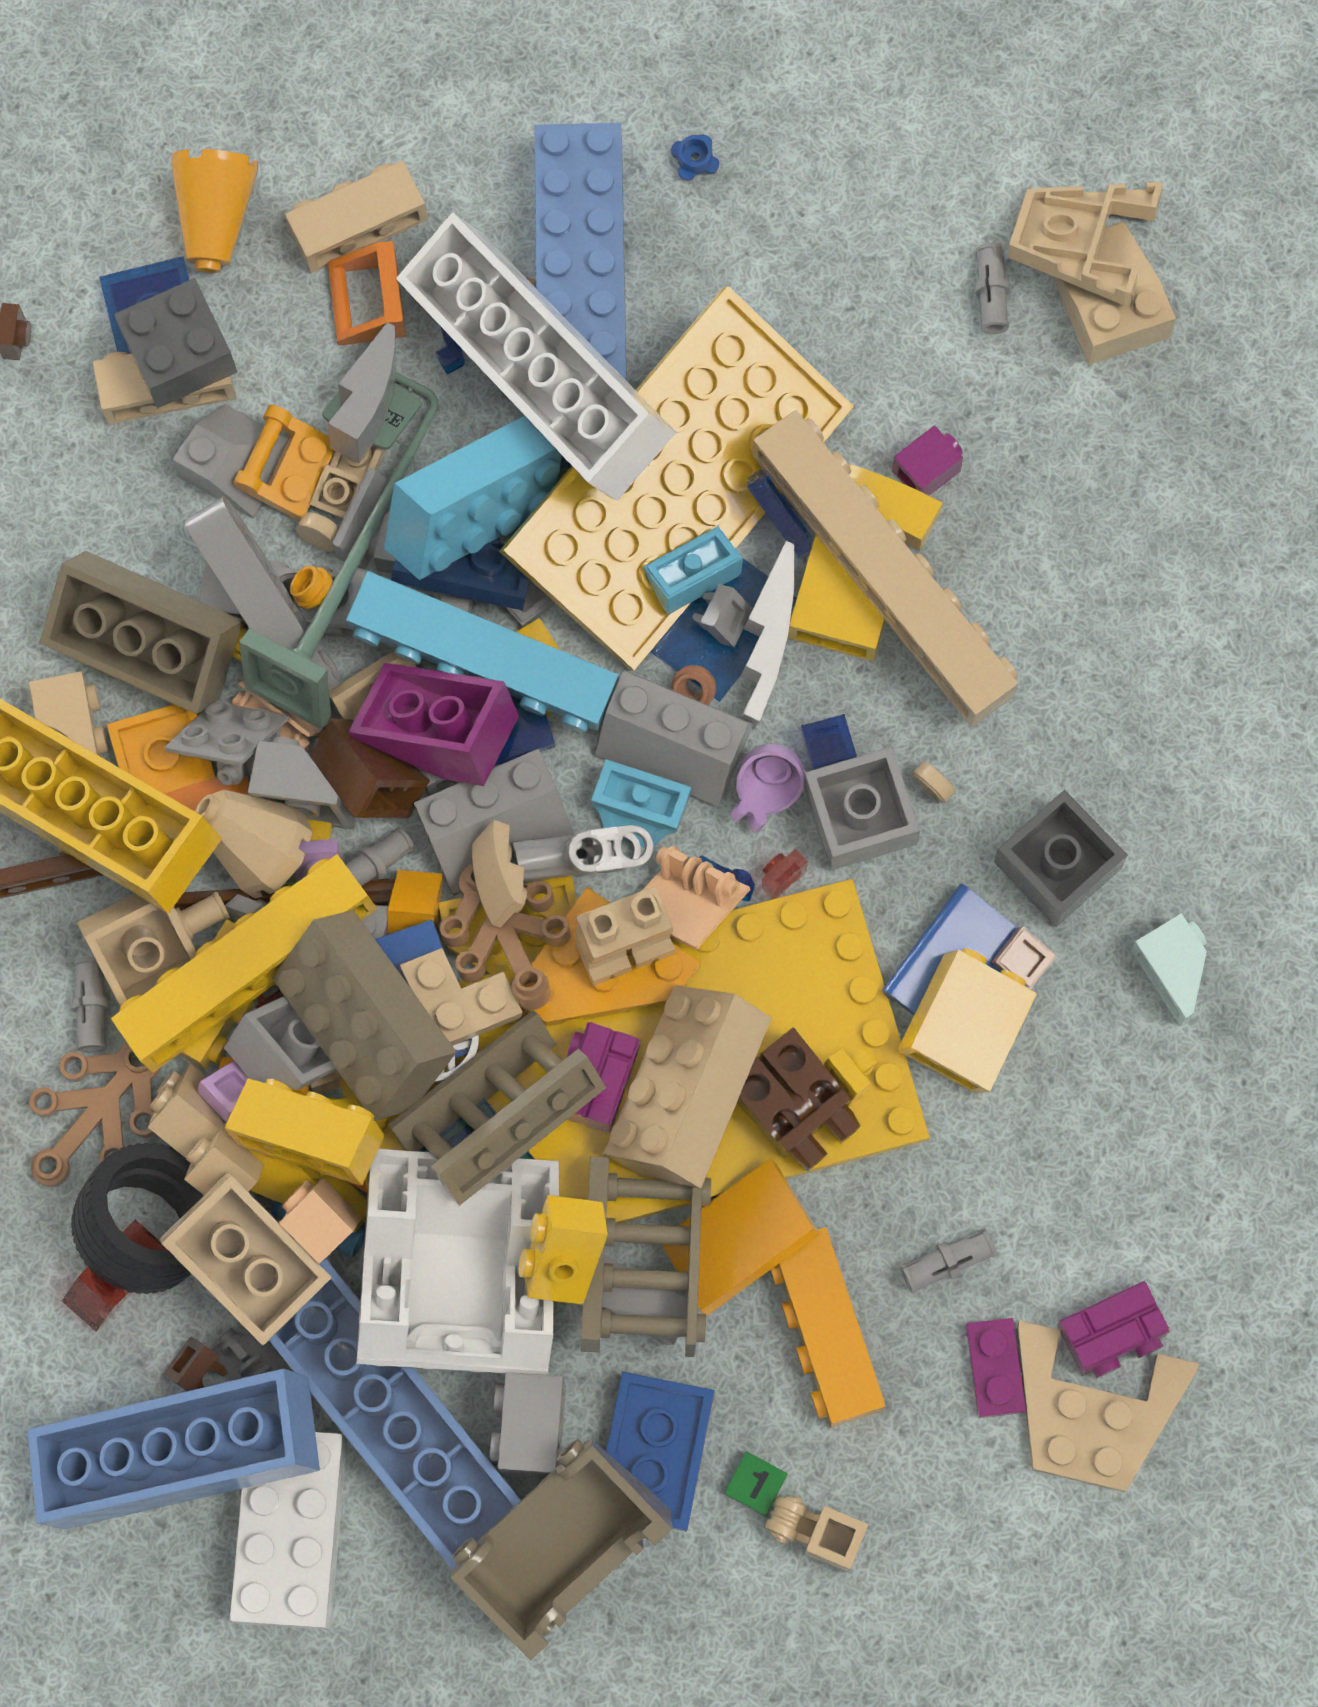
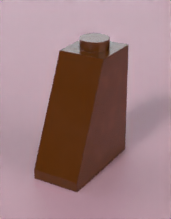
[310,719,430,818]

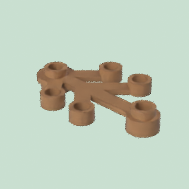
[440,864,571,1010]
[29,1042,162,1187]

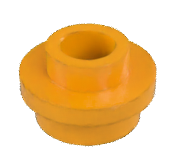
[290,565,332,609]

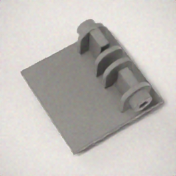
[164,701,289,785]

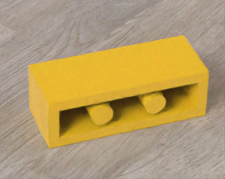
[224,1078,385,1186]

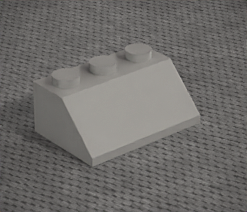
[595,671,754,807]
[414,749,574,896]

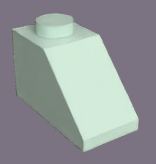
[1131,913,1207,1027]

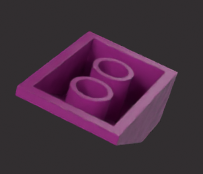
[348,663,519,786]

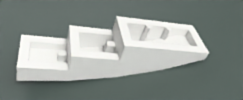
[741,541,794,730]

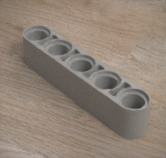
[185,496,343,692]

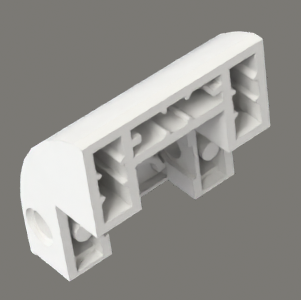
[356,1149,559,1375]

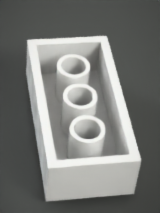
[230,1432,347,1630]

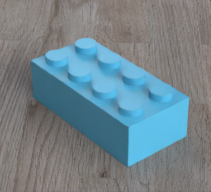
[384,416,562,580]

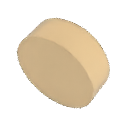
[296,513,339,552]
[912,761,956,803]

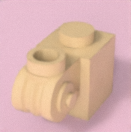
[764,1496,869,1573]

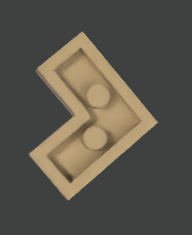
[398,948,523,1046]

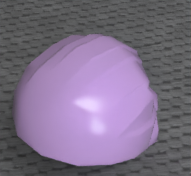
[730,743,804,833]

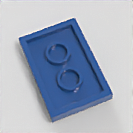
[606,1372,715,1532]

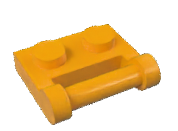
[233,404,335,521]

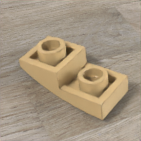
[309,446,386,519]
[472,820,527,928]

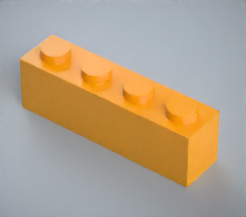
[769,1227,886,1428]

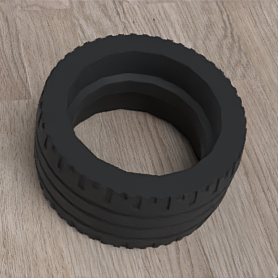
[71,1143,204,1294]

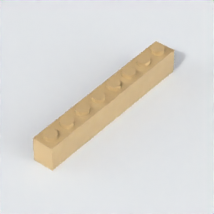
[752,409,1019,727]

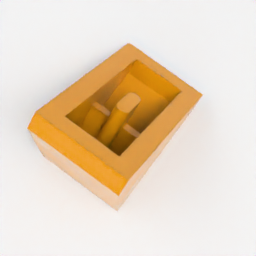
[387,870,444,935]

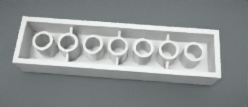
[396,212,677,501]

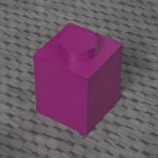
[892,425,963,496]

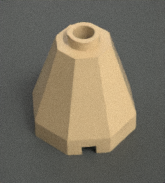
[195,790,313,899]

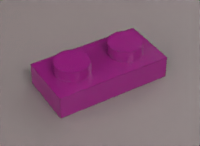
[965,1318,1026,1419]

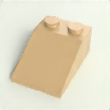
[1053,222,1176,365]

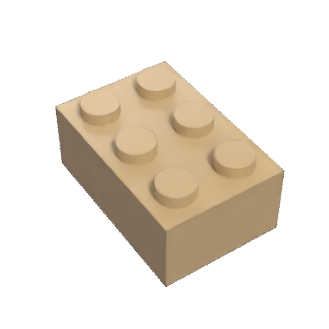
[159,1173,332,1346]

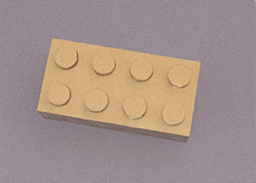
[603,985,772,1189]

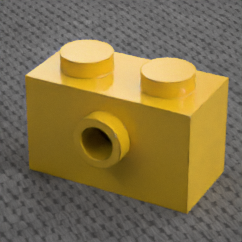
[519,1195,608,1305]

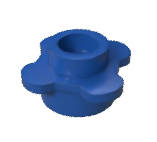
[671,134,719,181]

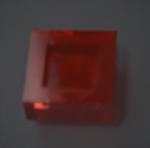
[761,848,808,900]

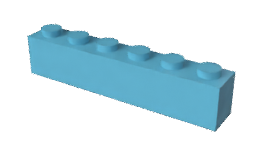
[346,571,619,733]

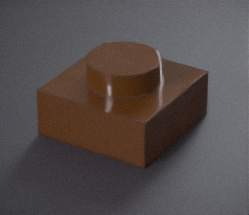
[0,303,31,361]

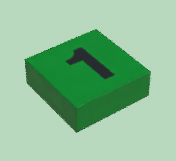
[724,1451,788,1517]

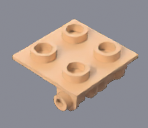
[642,846,750,950]

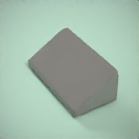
[332,468,391,569]

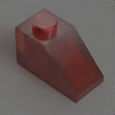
[62,1219,168,1332]

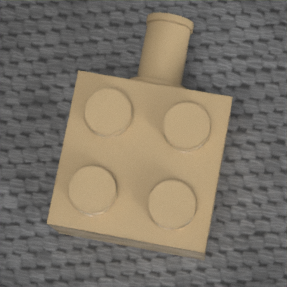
[77,892,230,1007]

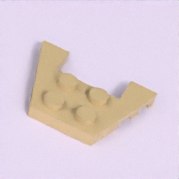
[1008,182,1163,306]
[1017,1320,1199,1493]

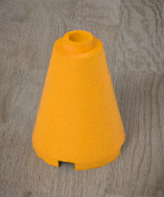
[171,149,259,273]

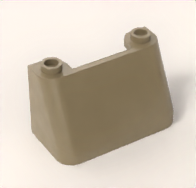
[450,1439,672,1661]

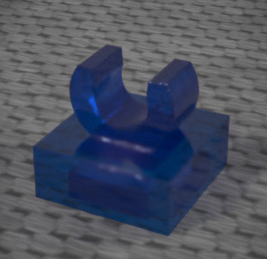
[801,714,857,770]

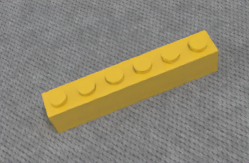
[111,854,378,1073]

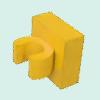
[824,1048,878,1107]

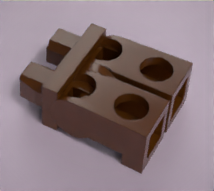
[737,1027,861,1171]

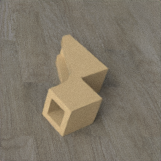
[148,1062,264,1195]

